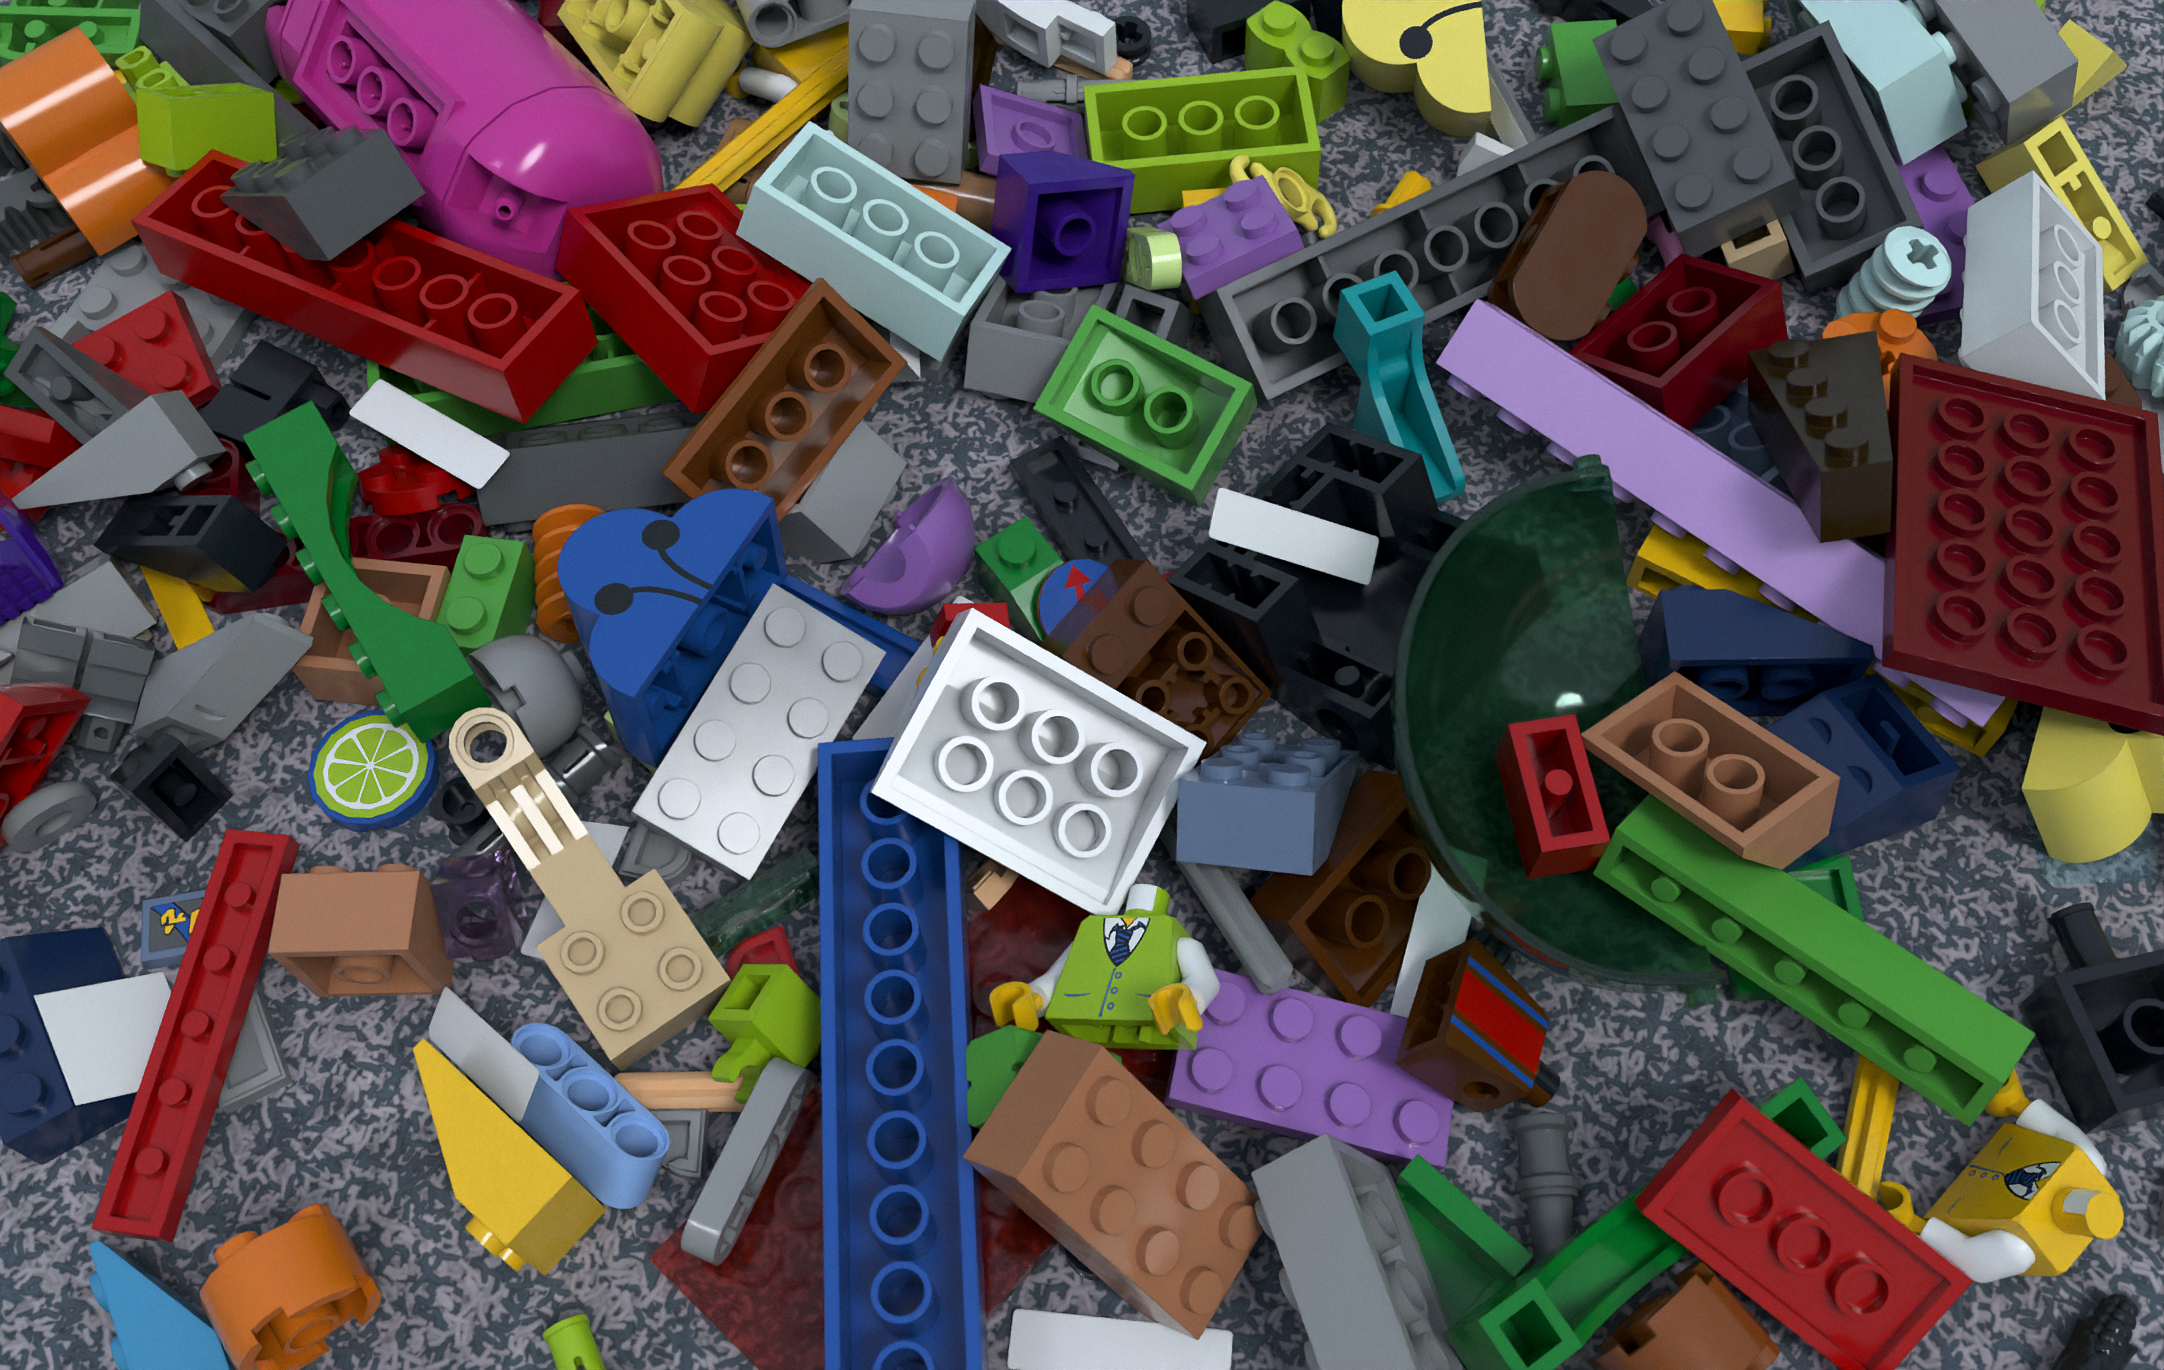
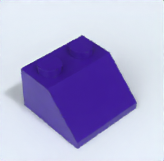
[991,150,1135,294]

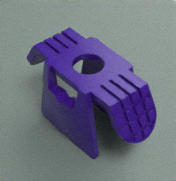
[0,489,67,626]

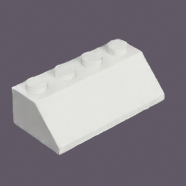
[1958,170,2105,400]

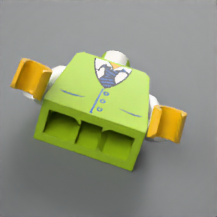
[989,884,1220,1050]

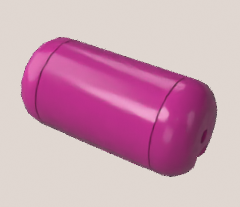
[264,0,664,282]

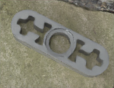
[681,1057,811,1266]

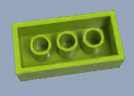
[1083,65,1321,214]

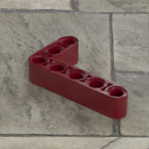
[183,438,493,614]

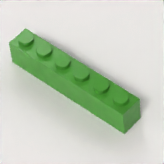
[1593,794,2036,1127]

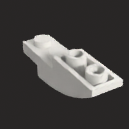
[976,0,1117,76]

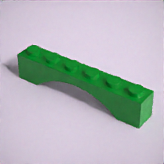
[243,400,493,744]
[1443,1077,1848,1370]

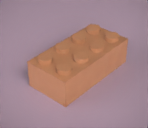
[963,1030,1264,1341]

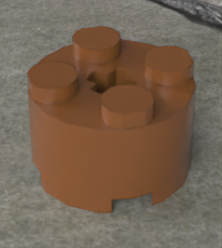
[1590,1260,1781,1370]

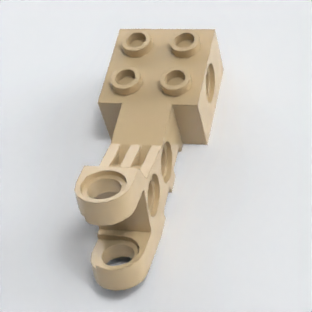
[449,707,732,1072]

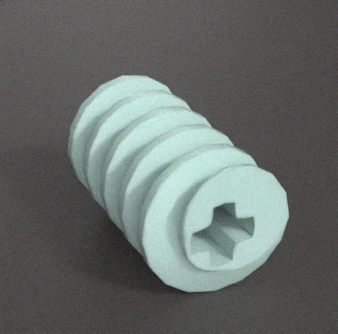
[1833,226,1951,321]

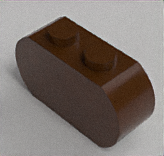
[1487,171,1647,344]

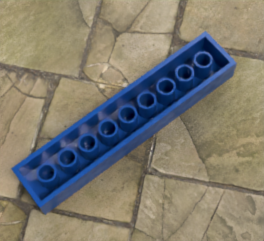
[818,737,989,1370]

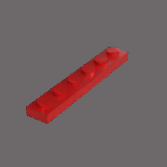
[91,829,300,1243]

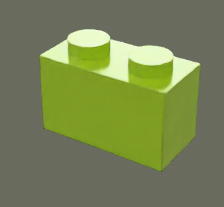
[135,83,277,178]

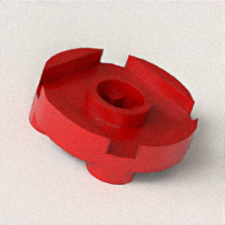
[357,443,476,516]

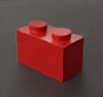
[1495,714,1611,879]

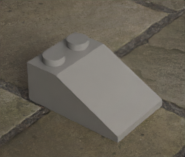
[964,275,1121,403]

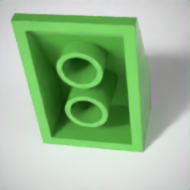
[1033,303,1258,508]

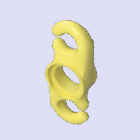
[1229,154,1337,239]

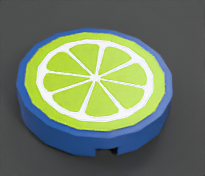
[307,710,440,832]

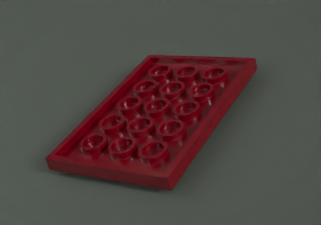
[1882,353,2164,736]

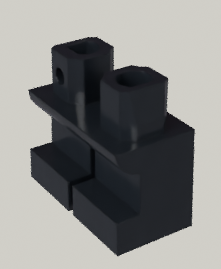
[200,340,351,461]

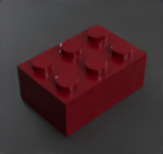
[1568,253,1788,431]

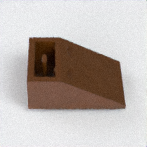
[1039,559,1272,768]

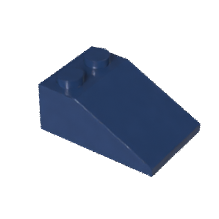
[1633,585,1875,717]

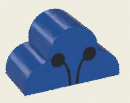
[558,489,788,768]

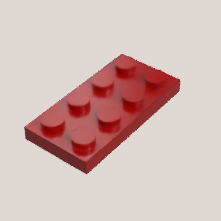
[1634,1088,1973,1370]

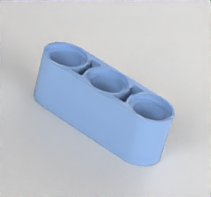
[510,1023,671,1209]

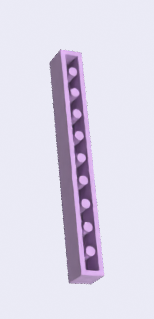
[1436,299,2006,728]

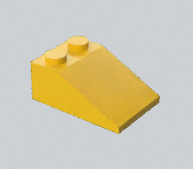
[413,1038,607,1276]

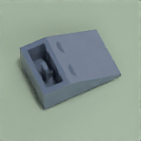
[1176,732,1360,876]

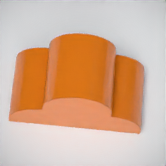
[0,26,179,256]

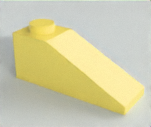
[1975,115,2150,293]

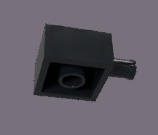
[2021,902,2164,1135]

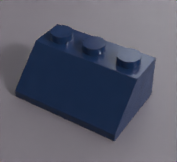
[0,927,137,1165]

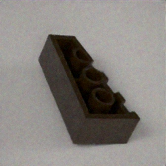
[1747,330,1893,543]

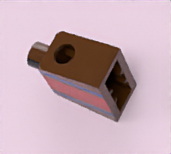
[1395,937,1560,1113]

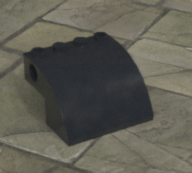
[1166,422,1551,771]

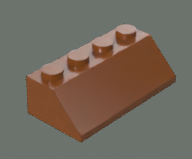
[659,278,908,524]

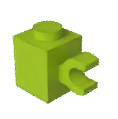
[707,964,821,1104]

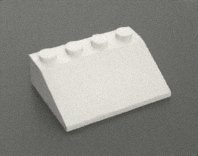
[870,608,1207,915]

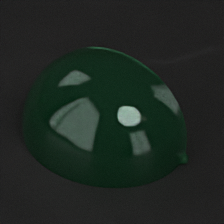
[1390,454,1722,1007]

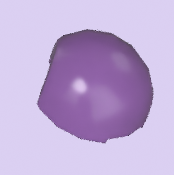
[839,477,975,617]

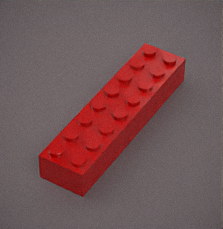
[131,149,598,424]

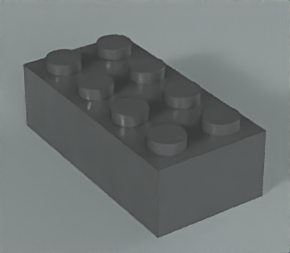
[1592,0,1803,257]
[1741,20,1924,295]

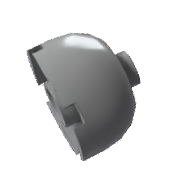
[466,635,587,759]

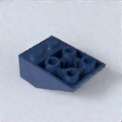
[1765,673,1961,873]

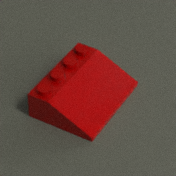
[555,183,813,414]

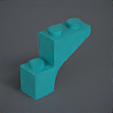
[1333,270,1466,505]

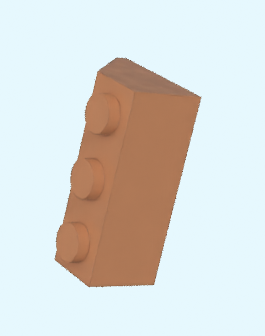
[1581,671,1841,870]

